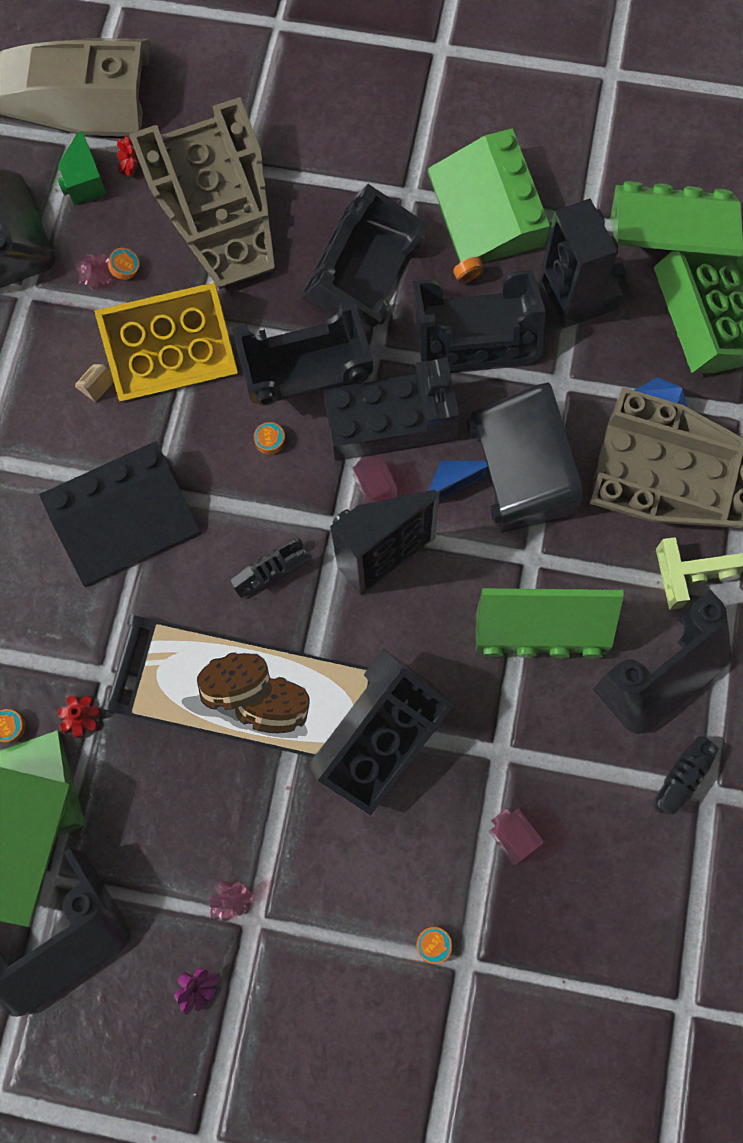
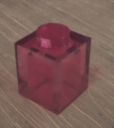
[352,455,397,504]
[488,808,544,865]

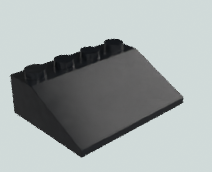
[39,441,201,587]
[330,489,440,595]

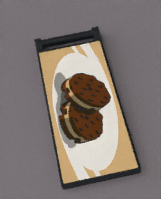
[102,615,370,758]

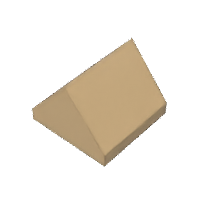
[75,364,114,402]

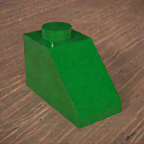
[57,131,107,205]

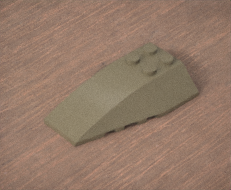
[129,97,275,289]

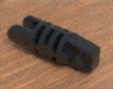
[230,537,312,598]
[652,736,719,815]

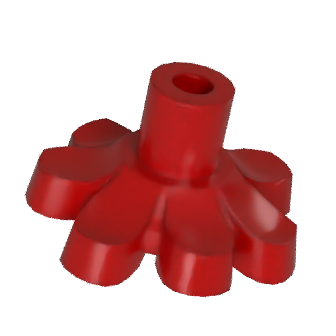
[117,136,139,177]
[58,696,101,738]

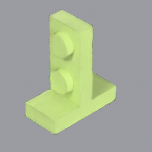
[656,537,743,610]

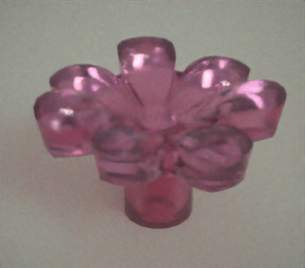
[76,253,112,289]
[208,881,254,921]

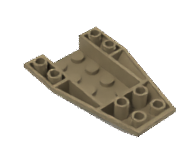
[0,38,151,136]
[590,387,743,528]

